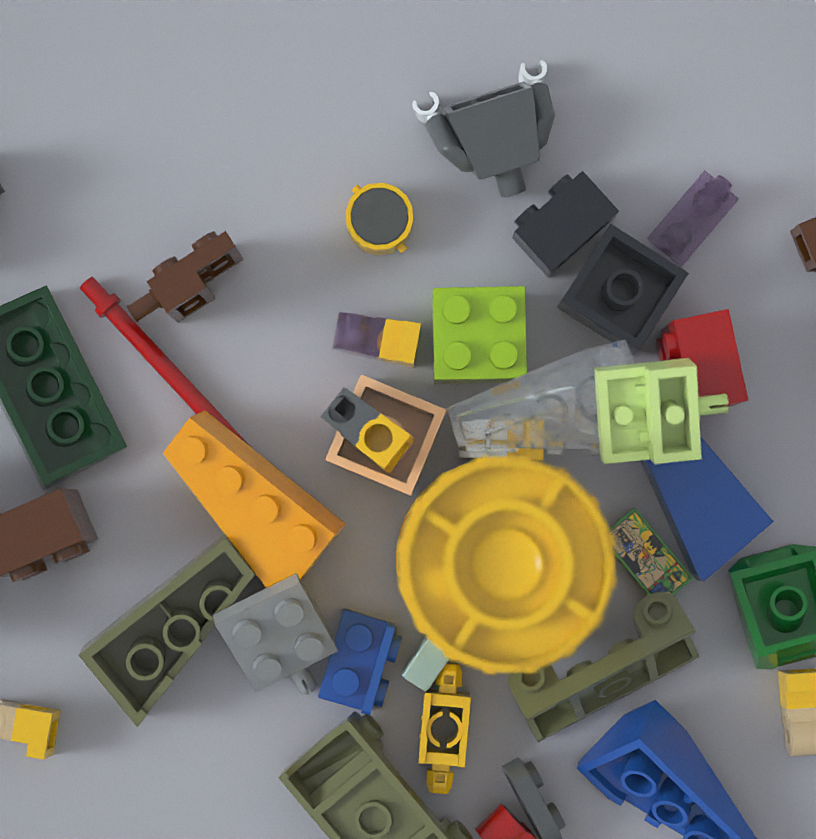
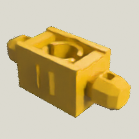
[418,662,471,794]

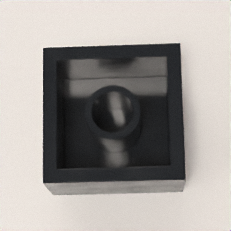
[557,224,689,356]

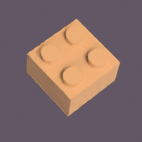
[325,374,446,496]

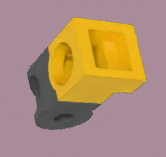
[321,387,415,473]

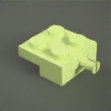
[594,358,729,464]

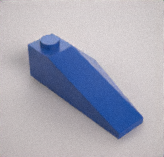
[576,700,757,839]

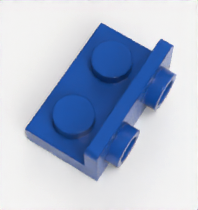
[318,609,402,715]

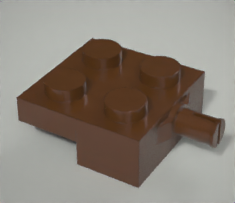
[126,231,244,323]

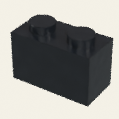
[512,171,619,277]

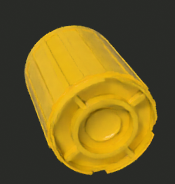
[396,455,617,675]

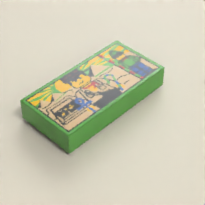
[609,508,693,595]

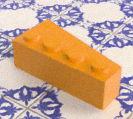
[163,410,346,588]

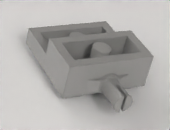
[213,573,338,695]

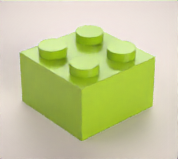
[432,286,527,384]

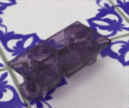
[647,170,739,267]

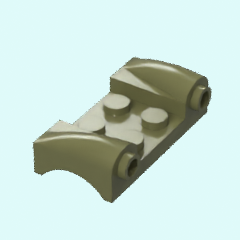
[508,592,699,742]
[278,712,473,839]

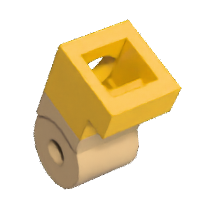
[778,668,816,757]
[0,700,61,760]

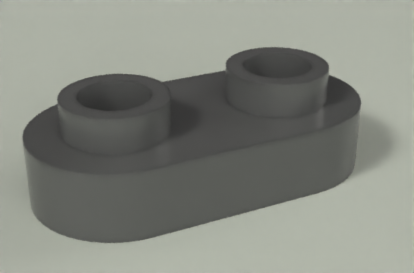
[502,757,566,839]

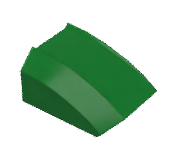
[728,544,816,670]

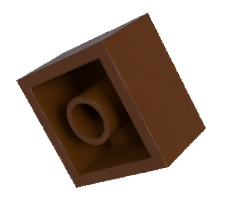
[0,488,98,582]

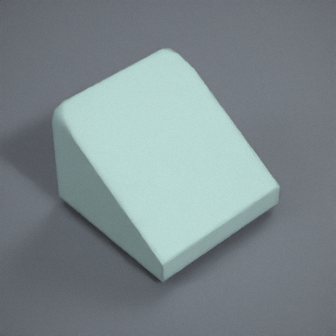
[401,636,449,692]

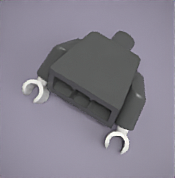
[412,60,555,197]

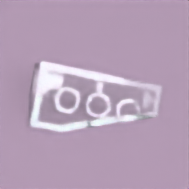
[446,340,635,456]

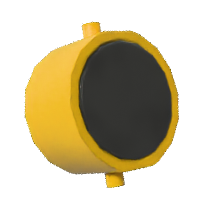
[346,183,413,255]

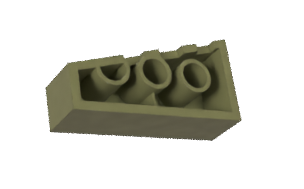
[78,534,255,727]

